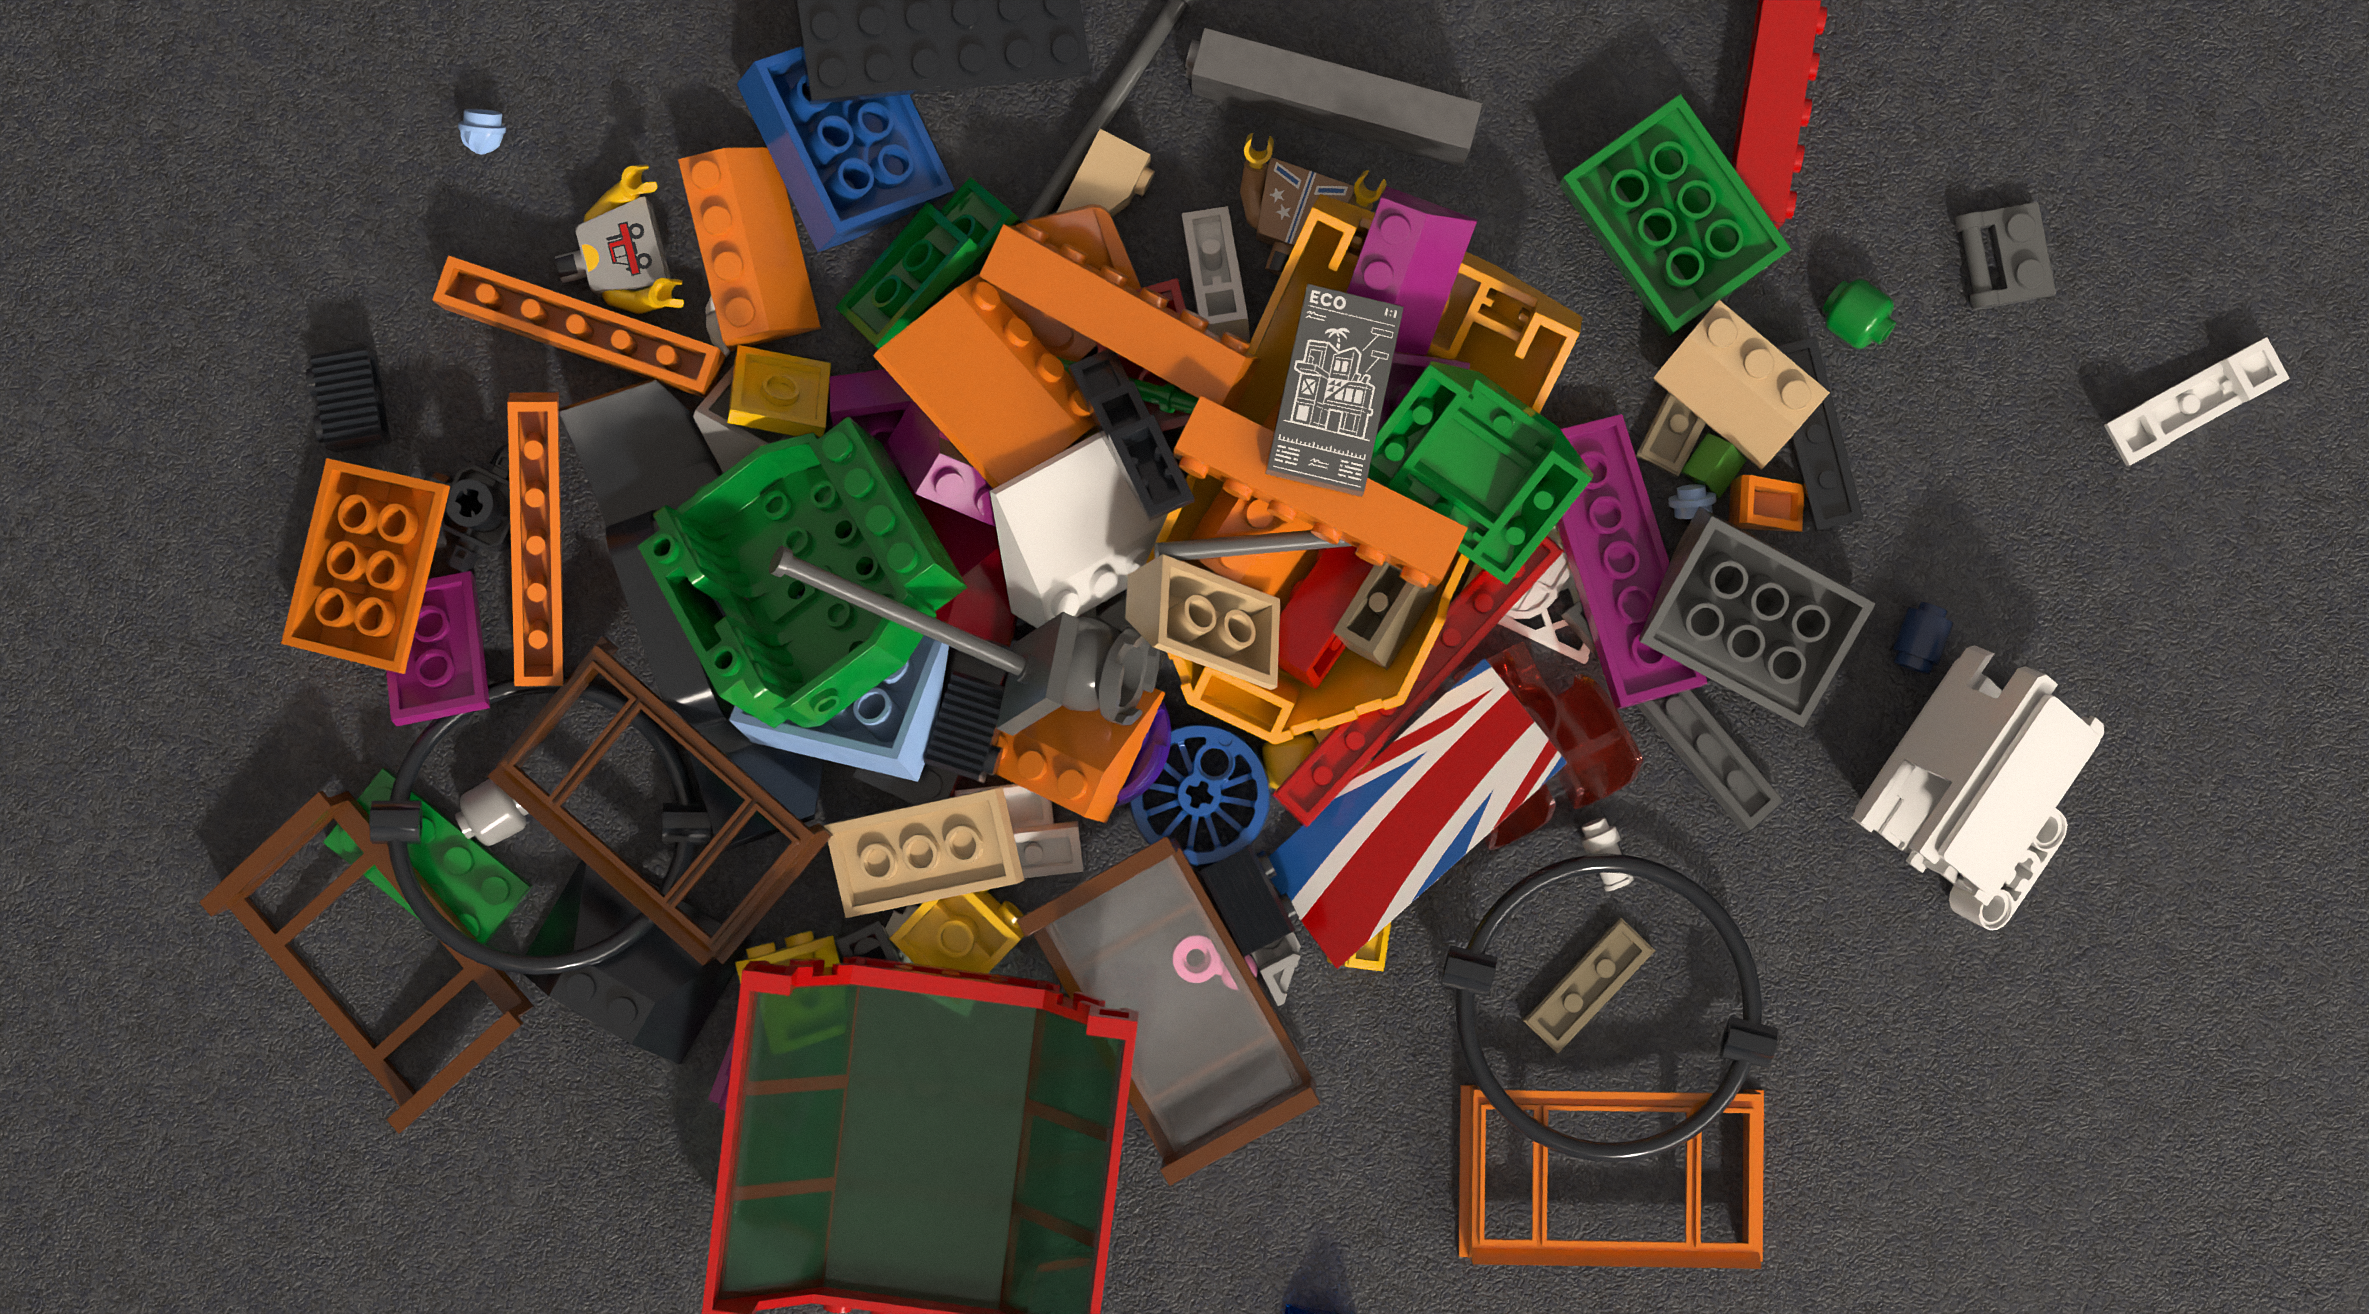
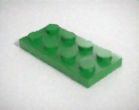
[323,768,533,945]

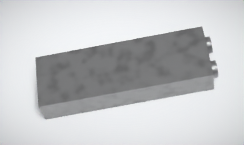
[1185,28,1482,167]

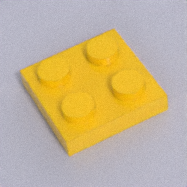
[727,345,831,437]

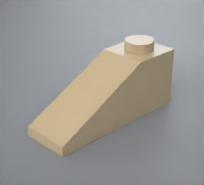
[1057,129,1155,217]

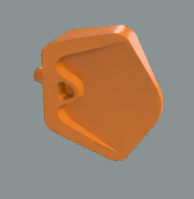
[986,204,1141,362]

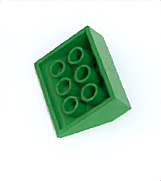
[1559,94,1791,338]

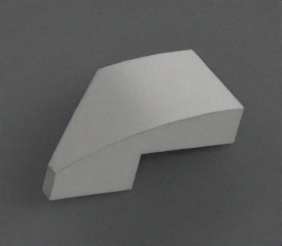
[1252,932,1301,1006]

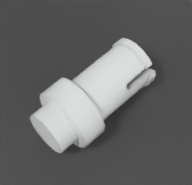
[1580,817,1634,892]

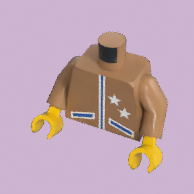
[1240,133,1387,276]

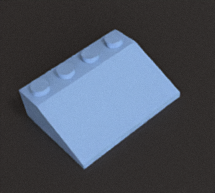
[729,595,949,782]

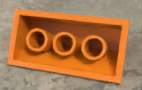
[678,147,821,351]

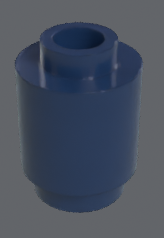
[1893,602,1954,675]

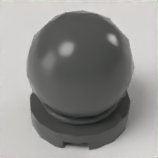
[1062,617,1160,726]

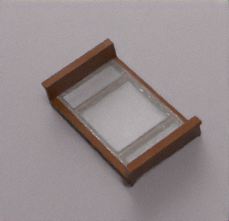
[1016,835,1320,1186]

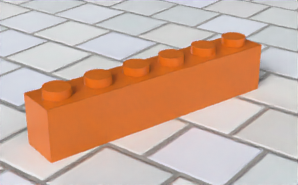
[979,222,1261,411]
[432,255,726,398]
[507,392,564,686]
[1173,396,1468,588]

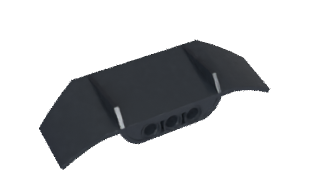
[559,378,825,853]

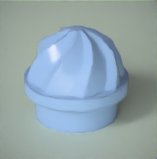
[458,109,506,154]

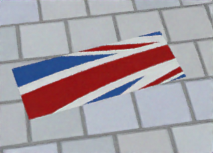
[1268,659,1567,969]

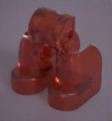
[1453,641,1643,850]

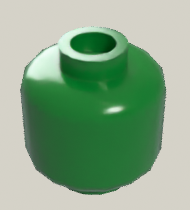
[1822,279,1896,349]

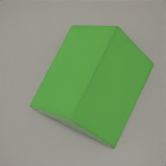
[1681,433,1747,499]

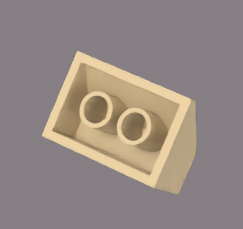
[1653,300,1830,470]
[1125,554,1280,690]

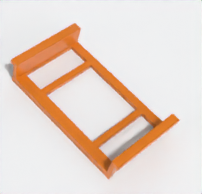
[1458,1085,1764,1269]

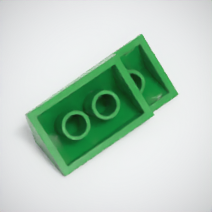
[835,177,1022,349]

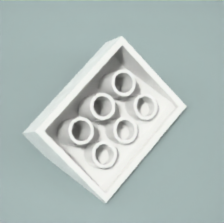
[990,432,1168,628]

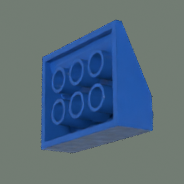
[737,47,955,252]

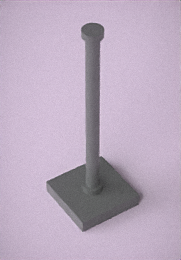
[769,545,1080,736]

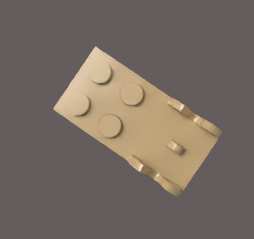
[824,786,1024,918]

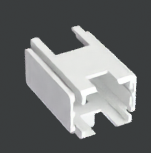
[1851,645,2104,930]

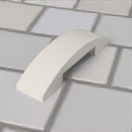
[2104,337,2290,467]

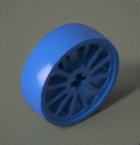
[1129,723,1271,866]

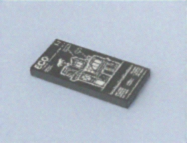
[1265,284,1404,497]

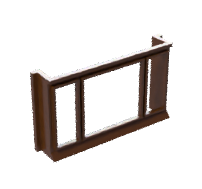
[487,636,833,965]
[199,791,534,1134]

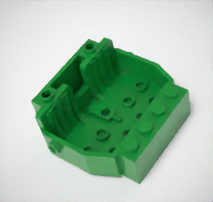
[638,417,968,729]

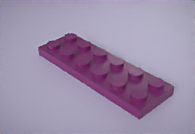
[1557,414,1708,710]

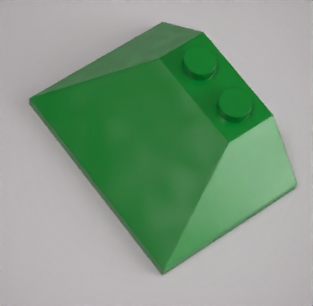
[1367,361,1593,585]

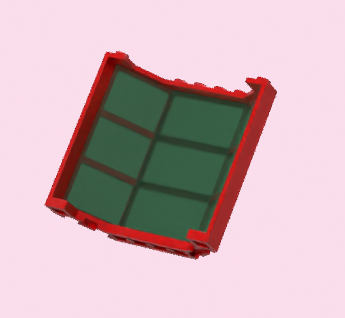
[702,956,1139,1314]

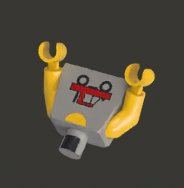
[555,164,684,314]

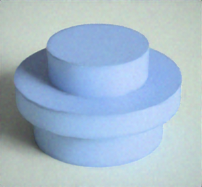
[1668,484,1716,519]

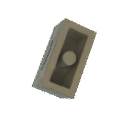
[1333,561,1438,670]

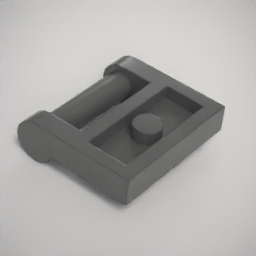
[1954,202,2056,310]

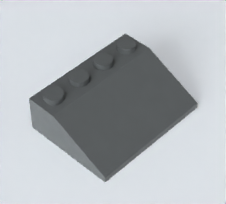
[1639,506,1876,728]

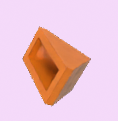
[1729,475,1804,532]

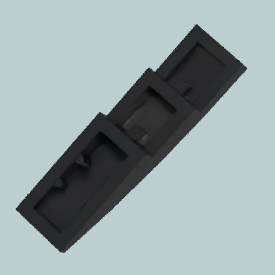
[1069,349,1195,521]

